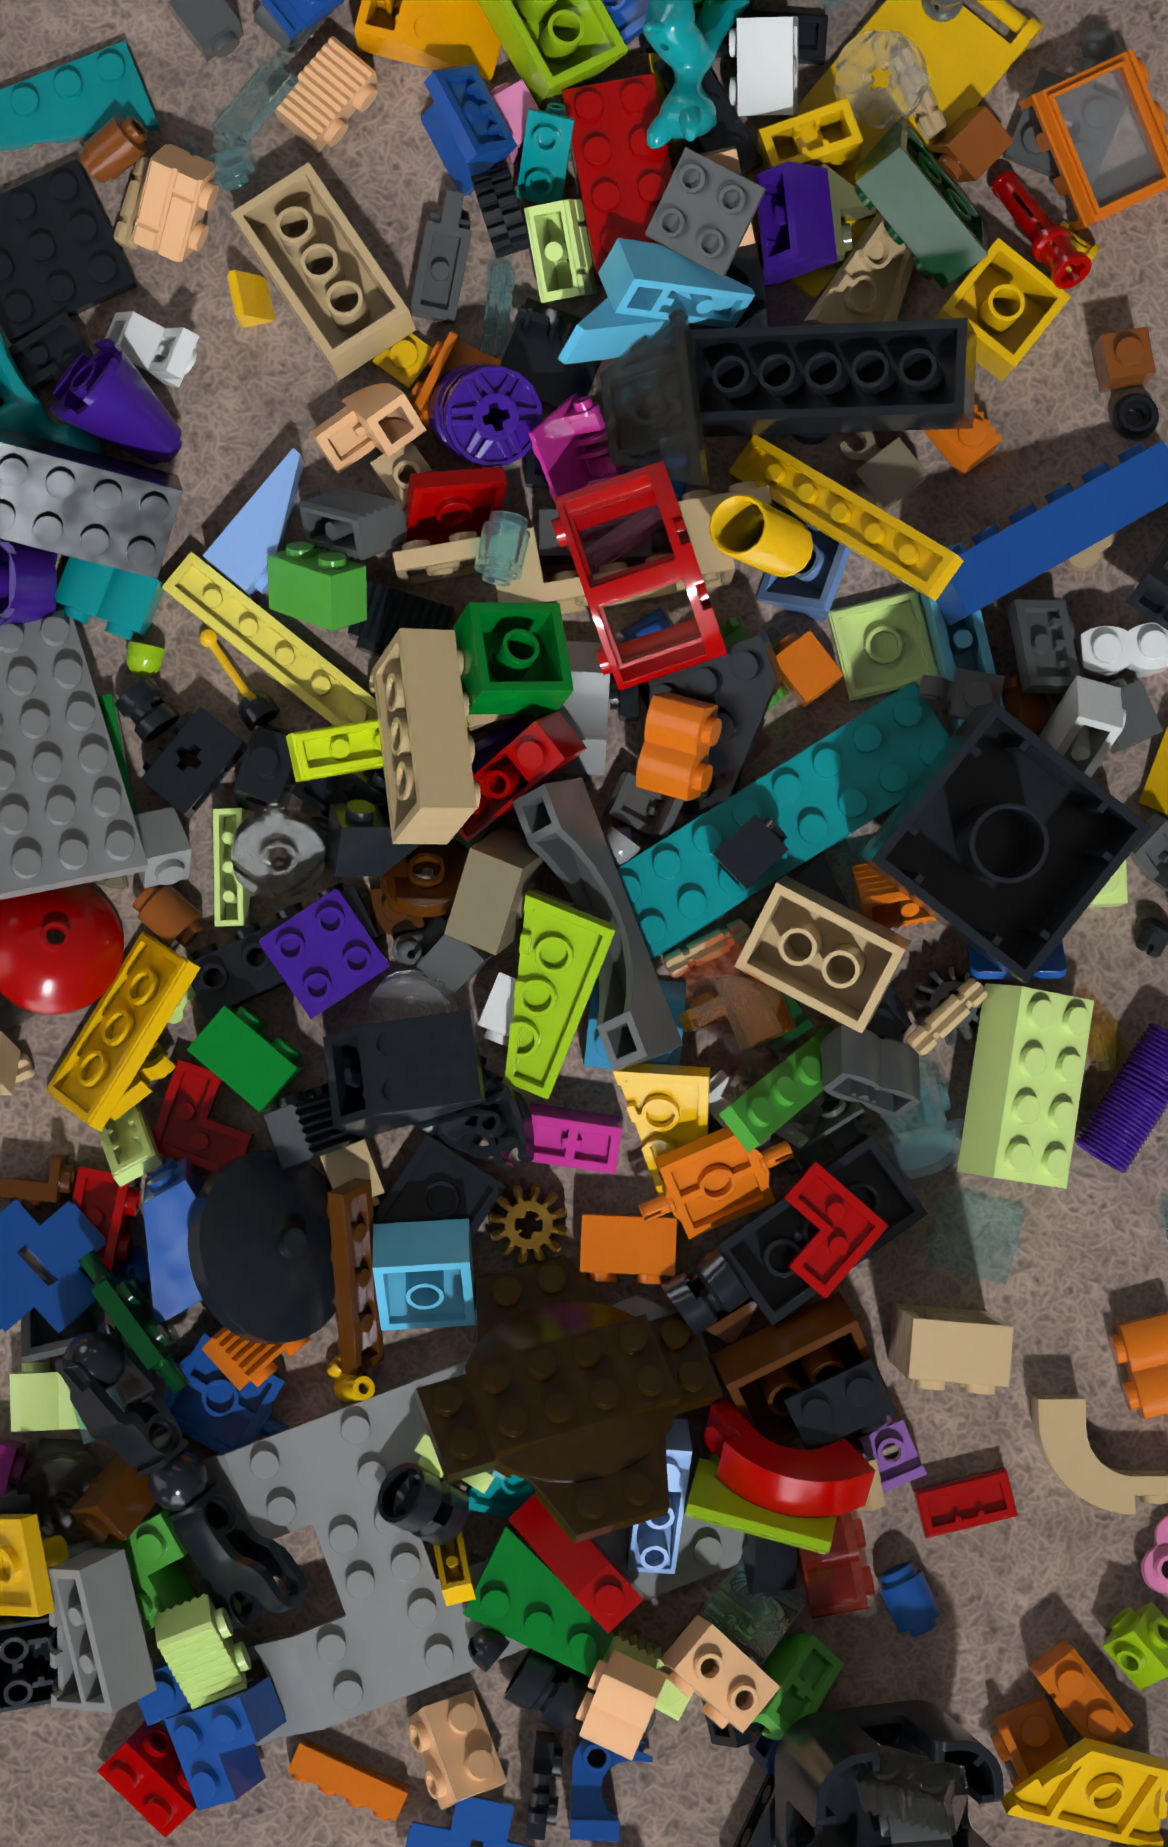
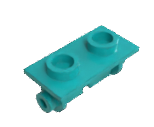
[516,102,575,204]

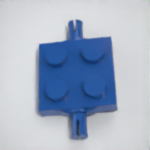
[157,1331,290,1453]

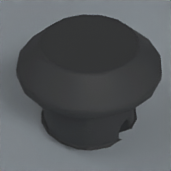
[1135,917,1168,958]

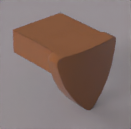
[999,673,1049,732]

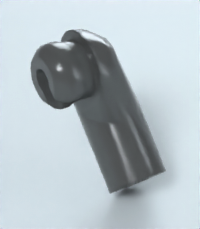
[392,915,448,965]

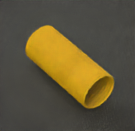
[709,494,813,578]

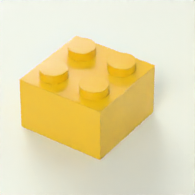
[934,238,1071,382]

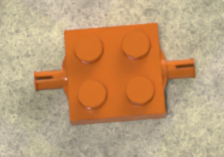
[638,1126,794,1239]

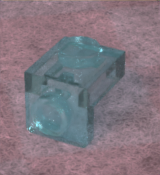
[184,135,257,191]

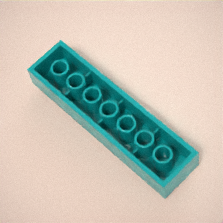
[617,681,951,961]

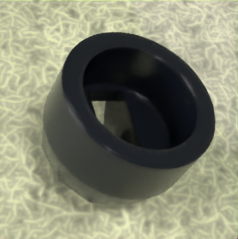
[468,1628,510,1673]

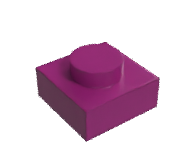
[0,1439,29,1496]

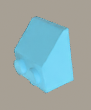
[372,1219,475,1331]

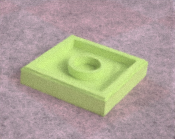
[827,590,940,703]

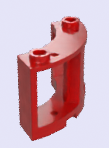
[551,460,727,691]

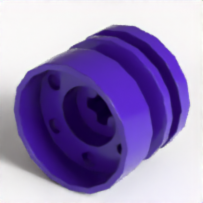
[428,363,542,467]

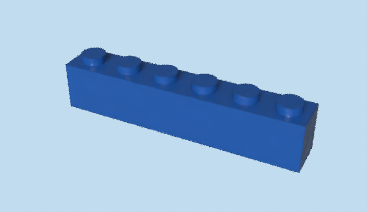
[936,440,1168,626]

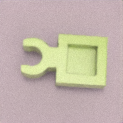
[414,1431,495,1494]

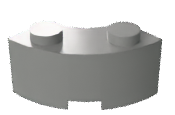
[558,641,610,775]

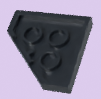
[638,632,783,814]

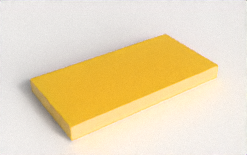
[45,931,201,1132]

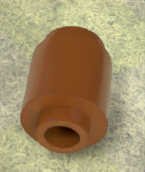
[79,114,149,183]
[132,884,203,948]

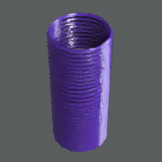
[1075,1023,1168,1173]

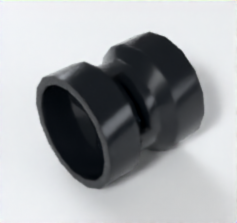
[115,678,180,743]

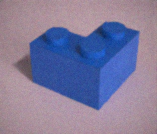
[164,1676,287,1811]

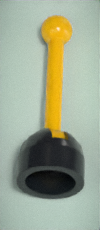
[199,629,280,731]

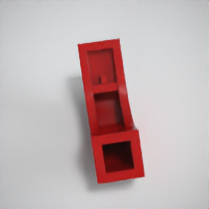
[703,1399,875,1518]

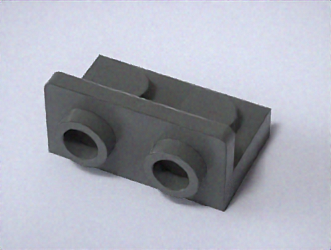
[1007,599,1083,704]

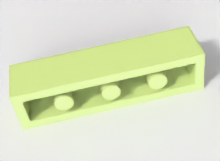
[213,808,250,928]

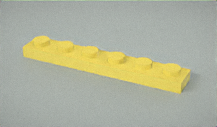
[162,552,378,726]

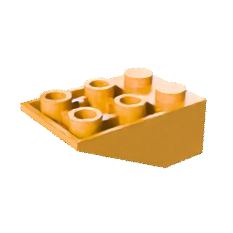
[354,0,502,84]

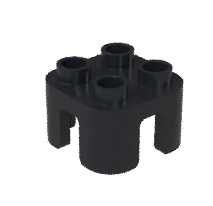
[775,1700,1004,1847]

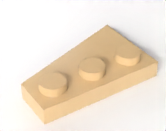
[804,212,915,325]

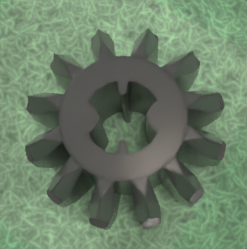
[910,965,985,1045]

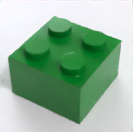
[453,602,574,715]
[186,1005,307,1112]

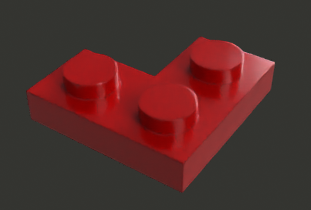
[152,1059,254,1172]
[783,1161,889,1299]

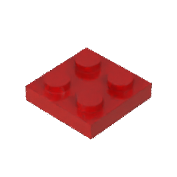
[402,466,507,545]

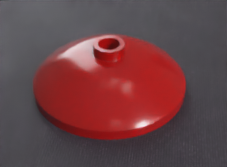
[0,883,124,1015]

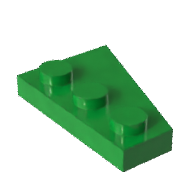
[463,1524,615,1678]

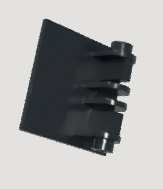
[501,297,602,408]

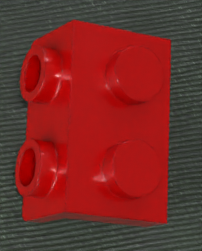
[71,1166,142,1272]
[97,1720,197,1838]

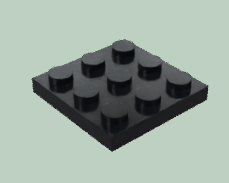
[0,159,137,345]

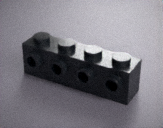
[190,882,381,1019]

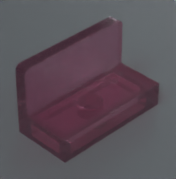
[565,504,664,574]

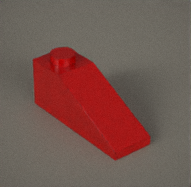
[508,1491,644,1634]

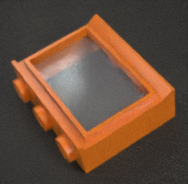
[1019,48,1168,232]

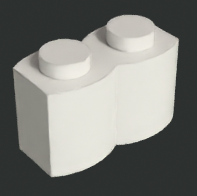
[1073,623,1168,680]

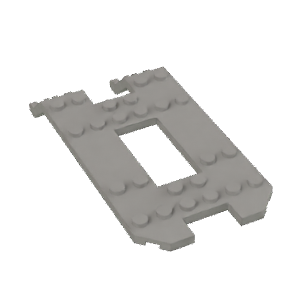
[186,1295,748,1746]

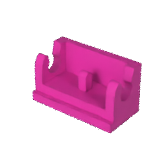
[529,1103,623,1174]

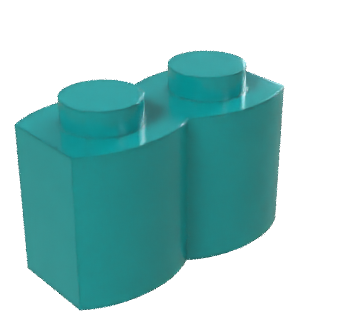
[54,557,164,641]

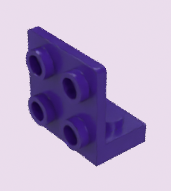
[259,889,390,1019]

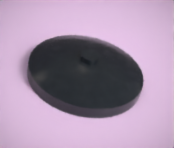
[188,1150,337,1344]

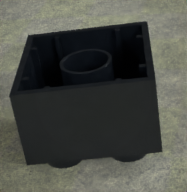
[857,703,1151,984]

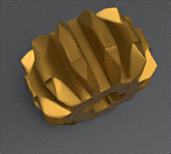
[489,1184,569,1264]

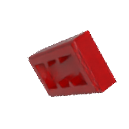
[912,1467,1018,1538]

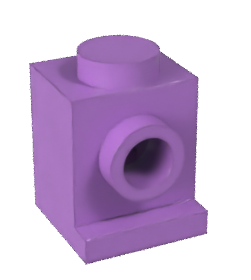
[856,1415,927,1493]

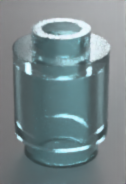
[474,511,530,586]

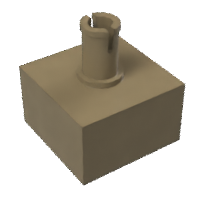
[444,825,575,955]

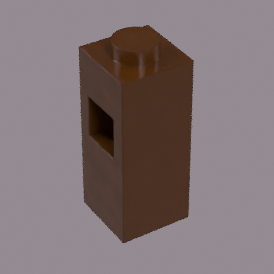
[69,1448,186,1546]

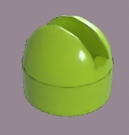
[126,641,166,677]

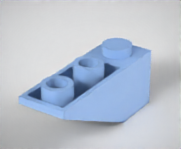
[627,1419,692,1574]

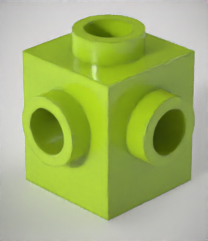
[1101,1602,1168,1690]

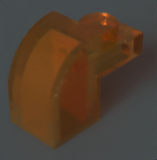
[678,974,797,1050]

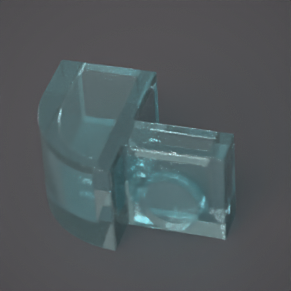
[887,1075,965,1181]

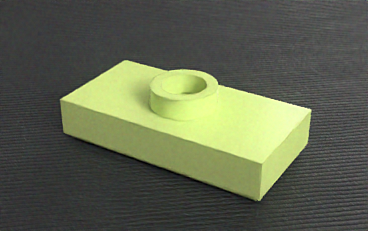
[98,1102,163,1187]

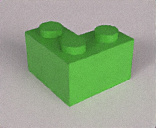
[96,1508,197,1632]

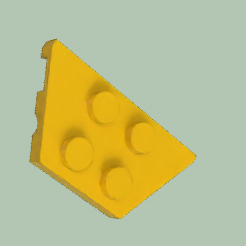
[1001,1737,1168,1847]

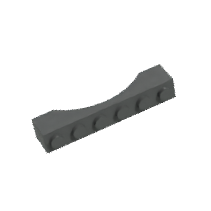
[512,778,683,1071]

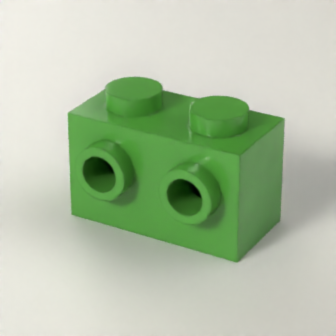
[267,542,367,631]

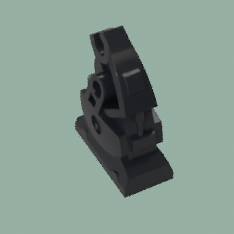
[411,1054,534,1172]

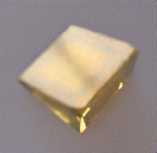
[1087,1020,1126,1072]

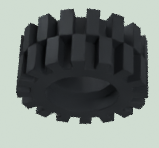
[471,165,531,259]

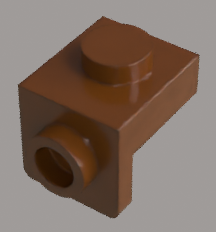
[0,1154,75,1210]

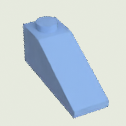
[203,448,305,598]

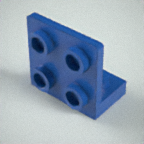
[421,64,517,196]

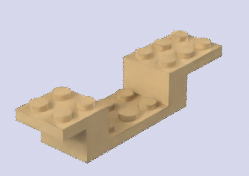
[392,481,772,615]

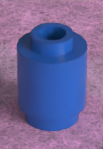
[878,1560,942,1637]

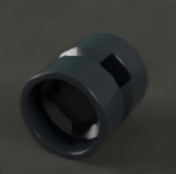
[661,1247,751,1335]
[377,1462,469,1546]
[503,1648,591,1733]

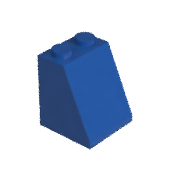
[143,1155,204,1324]

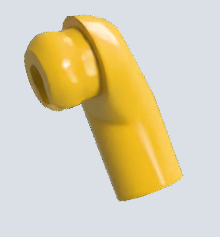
[327,1354,375,1403]

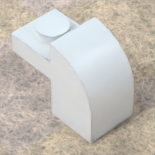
[105,311,199,388]

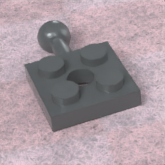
[1004,27,1127,187]

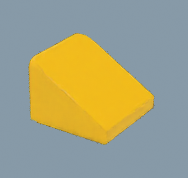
[227,270,275,328]

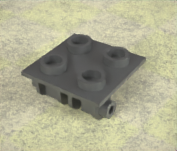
[645,147,766,277]

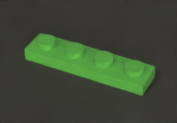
[719,1025,833,1153]

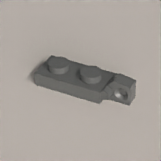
[410,190,472,325]

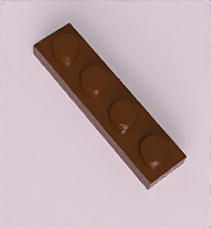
[327,1178,384,1376]

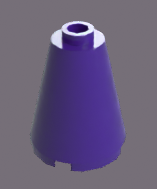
[50,338,182,465]

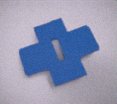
[0,1200,106,1334]
[405,1796,535,1847]

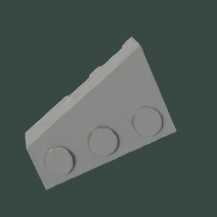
[48,1548,157,1713]

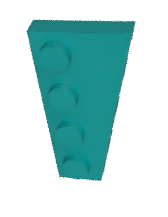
[0,41,161,151]

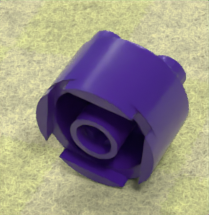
[0,539,57,626]

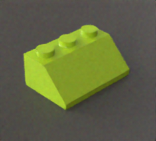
[477,0,629,109]
[685,1452,837,1554]

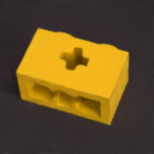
[757,98,864,170]

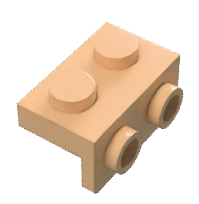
[409,1690,507,1810]

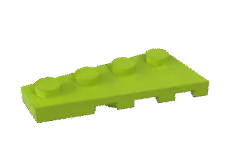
[504,890,618,1100]

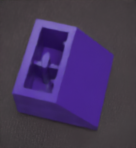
[754,161,837,287]

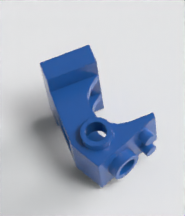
[570,1738,653,1842]

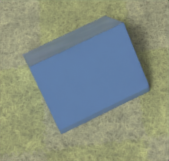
[756,512,851,623]

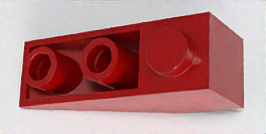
[458,711,587,843]

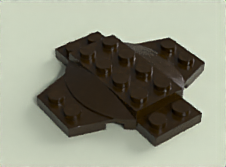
[415,1255,723,1544]

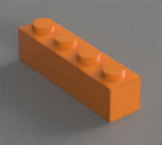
[287,1737,410,1821]

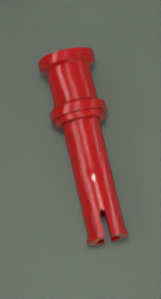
[991,171,1092,290]

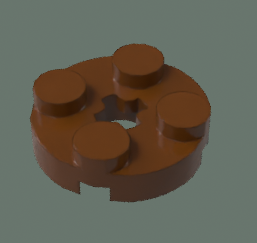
[379,838,469,917]

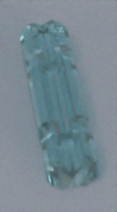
[481,266,515,358]

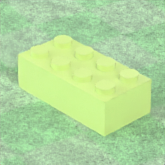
[957,983,1094,1189]

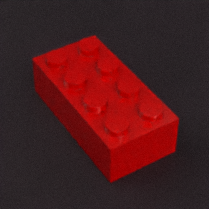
[562,73,673,286]

